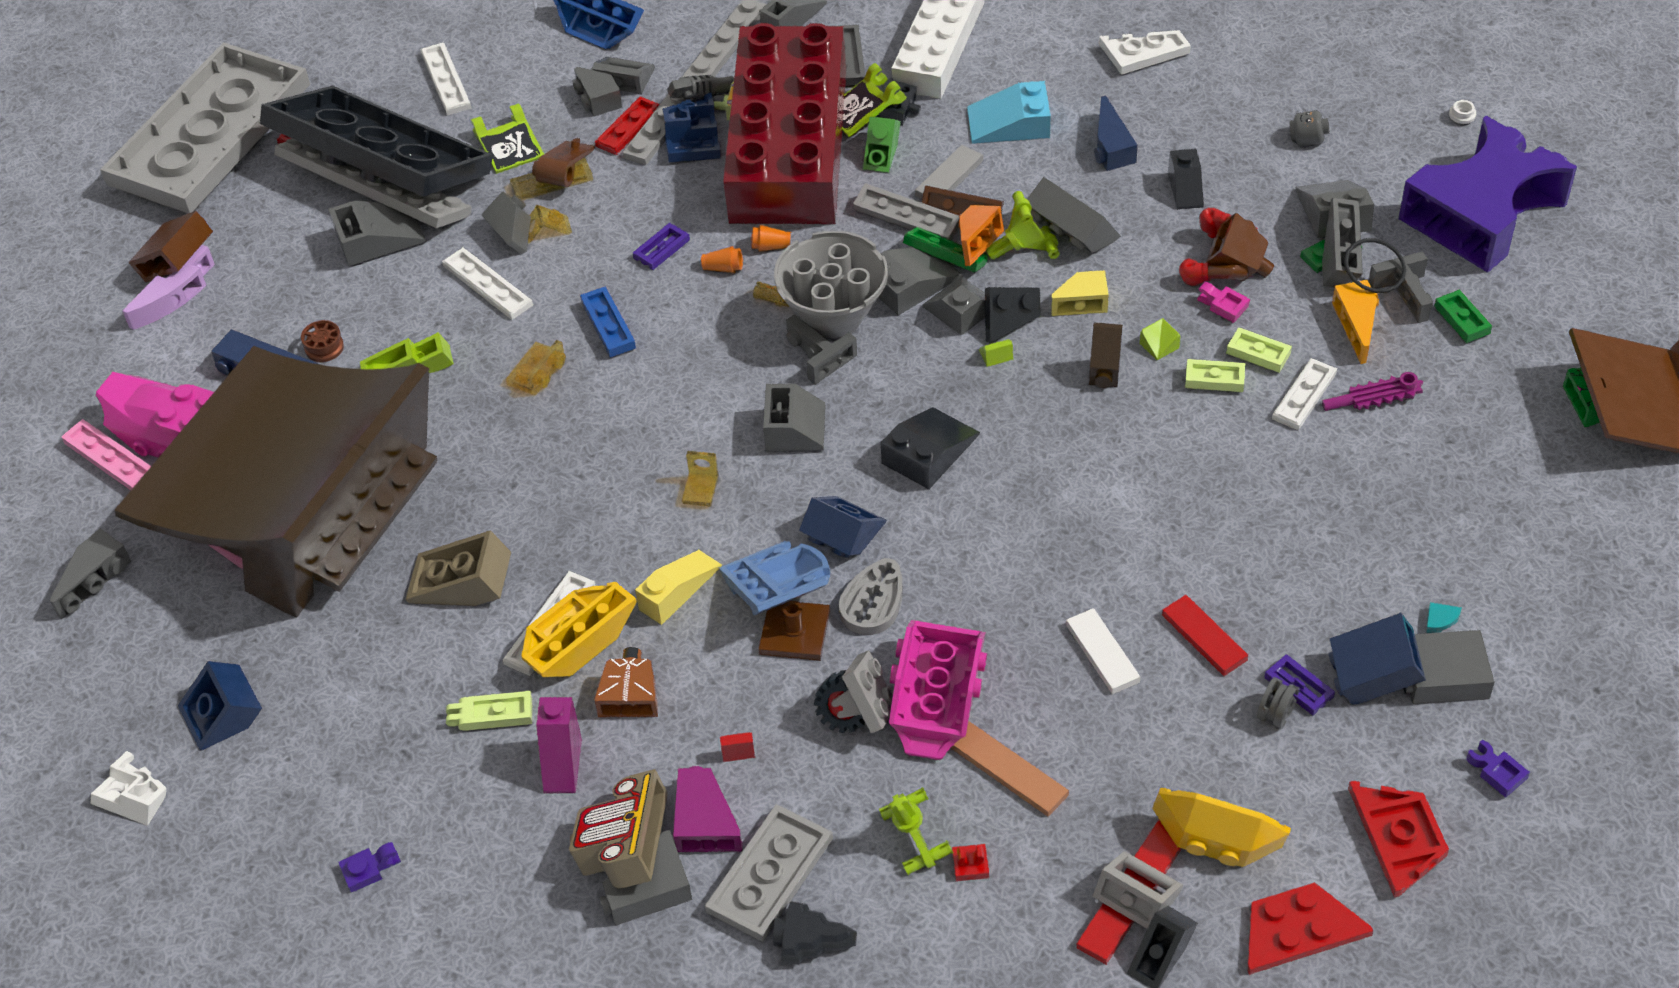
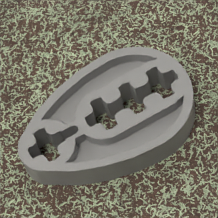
[839,558,903,635]

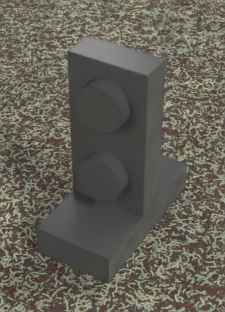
[1368,251,1433,323]
[786,314,857,385]

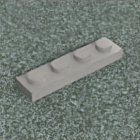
[853,183,960,240]

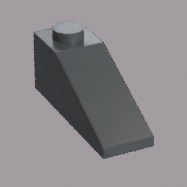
[1322,197,1363,288]

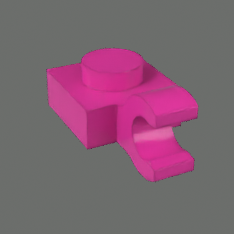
[1197,282,1250,323]

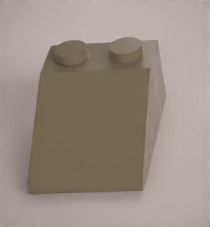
[406,530,511,606]

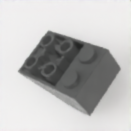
[328,201,426,266]

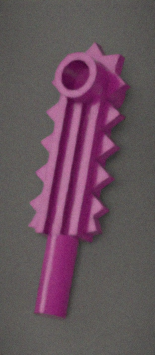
[1322,372,1424,411]

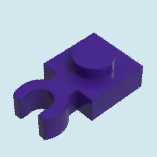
[1466,740,1530,798]

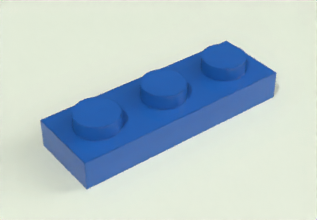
[580,286,636,357]

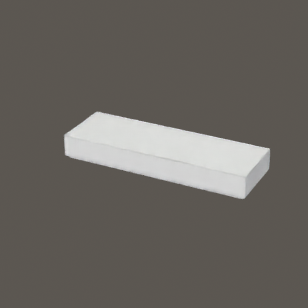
[1272,358,1337,430]
[1066,608,1140,694]

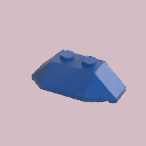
[553,0,644,49]

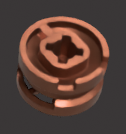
[301,320,344,362]

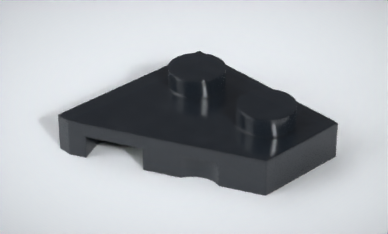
[985,287,1041,342]

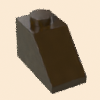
[1089,322,1123,388]

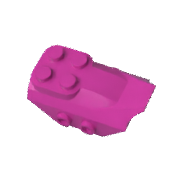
[95,372,214,458]
[889,620,987,760]

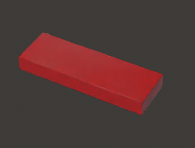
[595,96,660,155]
[1162,595,1249,676]

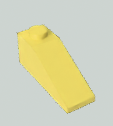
[635,550,722,625]

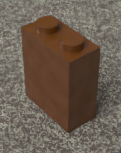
[128,211,213,283]

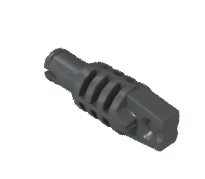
[667,75,734,99]

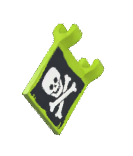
[842,63,907,137]
[471,103,544,174]

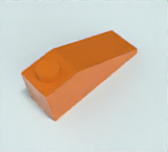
[959,205,1004,266]

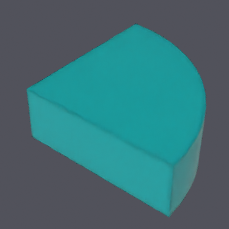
[1426,602,1462,633]

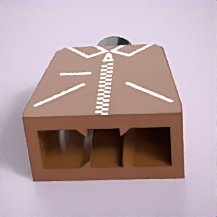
[595,647,658,717]

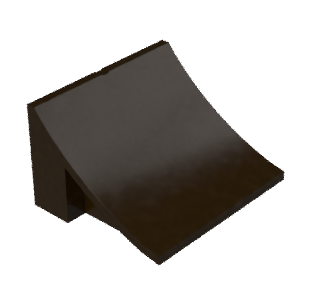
[114,346,437,618]

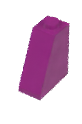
[536,697,582,793]
[673,766,743,852]

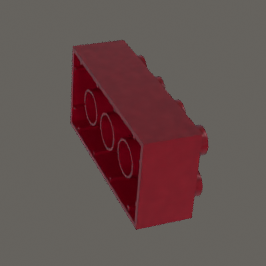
[723,23,846,224]

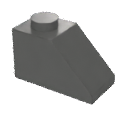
[481,191,531,254]

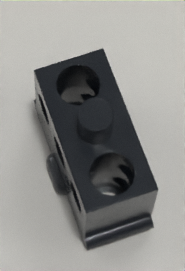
[875,78,921,126]

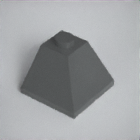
[922,276,985,335]

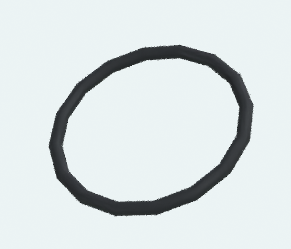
[1344,238,1407,293]

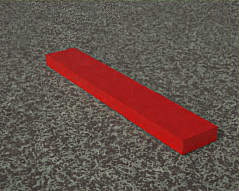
[1076,820,1182,965]

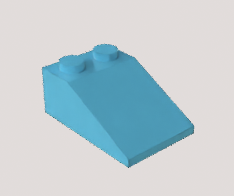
[967,81,1051,144]

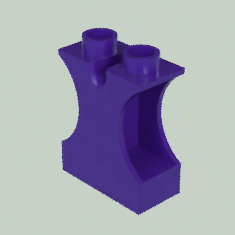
[1398,115,1577,273]

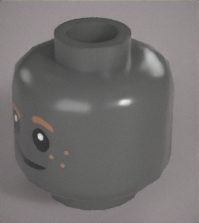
[1290,110,1330,146]

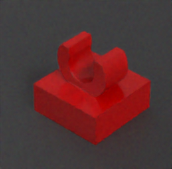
[952,844,989,881]

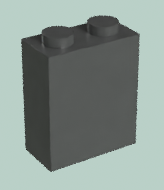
[1403,630,1495,704]

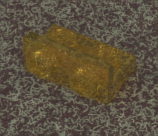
[506,340,566,396]

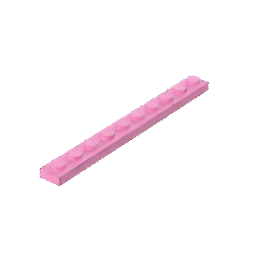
[61,419,243,569]

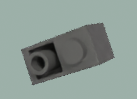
[572,67,622,117]

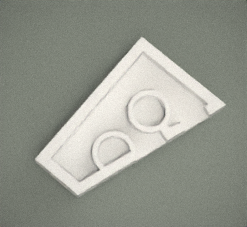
[1099,30,1191,75]

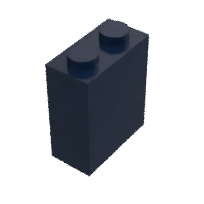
[1328,613,1426,705]

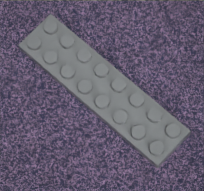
[274,139,472,228]

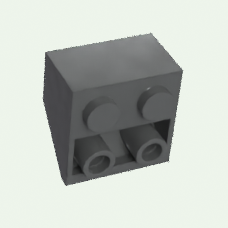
[763,384,826,451]

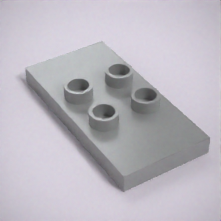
[100,42,310,214]

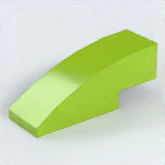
[360,332,454,373]

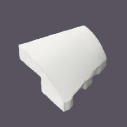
[91,751,167,826]

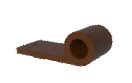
[532,138,595,187]

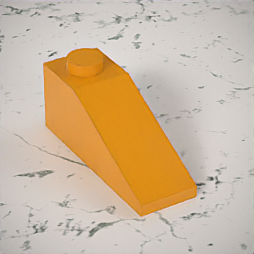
[1332,280,1379,364]

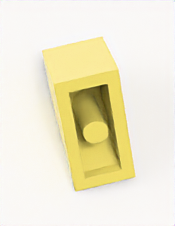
[1051,270,1109,316]

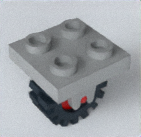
[814,650,894,733]

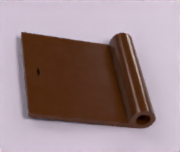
[1568,328,1679,453]

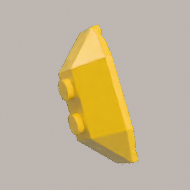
[521,582,637,677]
[1152,787,1291,867]

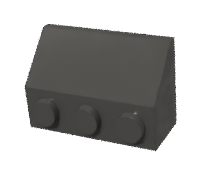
[1027,177,1121,253]

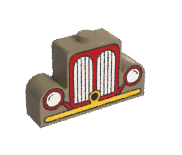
[569,769,668,888]

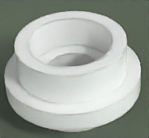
[1449,100,1476,124]

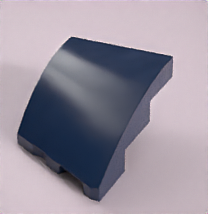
[663,93,721,163]

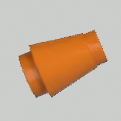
[751,225,791,252]
[701,246,743,273]

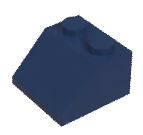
[799,496,887,558]
[178,661,262,751]

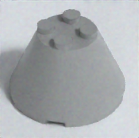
[774,231,888,338]

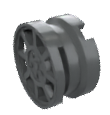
[1257,677,1299,729]

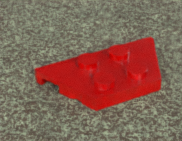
[1348,781,1449,898]
[1247,882,1373,975]

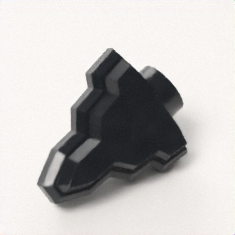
[773,901,857,965]

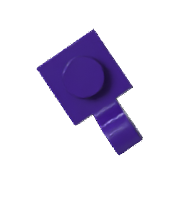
[338,842,401,893]

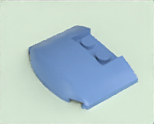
[719,541,830,615]

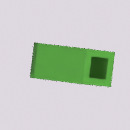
[863,117,901,173]

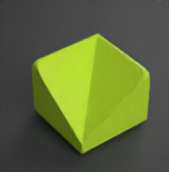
[1139,318,1181,360]

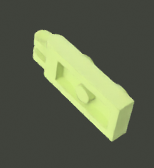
[446,691,532,731]

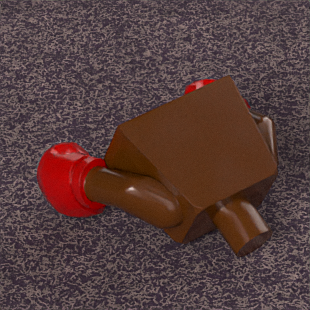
[1179,207,1274,286]

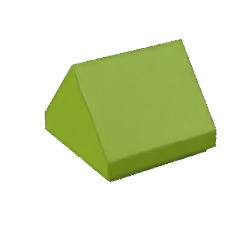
[978,339,1014,367]

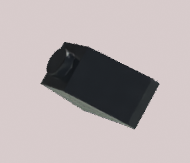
[1168,149,1204,210]
[1127,906,1198,988]

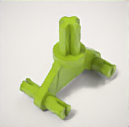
[986,191,1060,259]
[879,787,953,875]

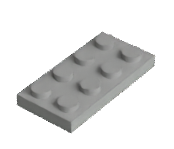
[705,804,833,942]

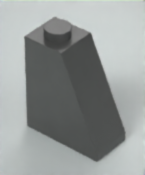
[599,830,692,926]

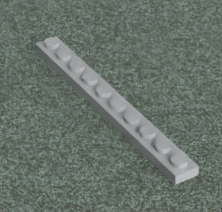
[623,0,766,165]

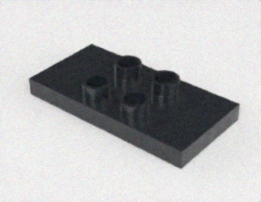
[260,85,493,197]

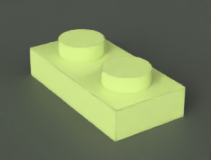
[1226,327,1292,373]
[1185,359,1245,392]

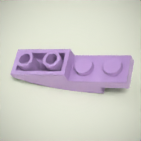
[123,245,215,330]

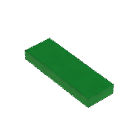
[903,227,988,273]

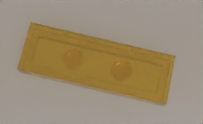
[510,157,593,201]

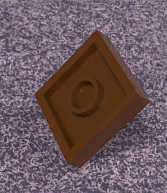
[759,601,830,661]

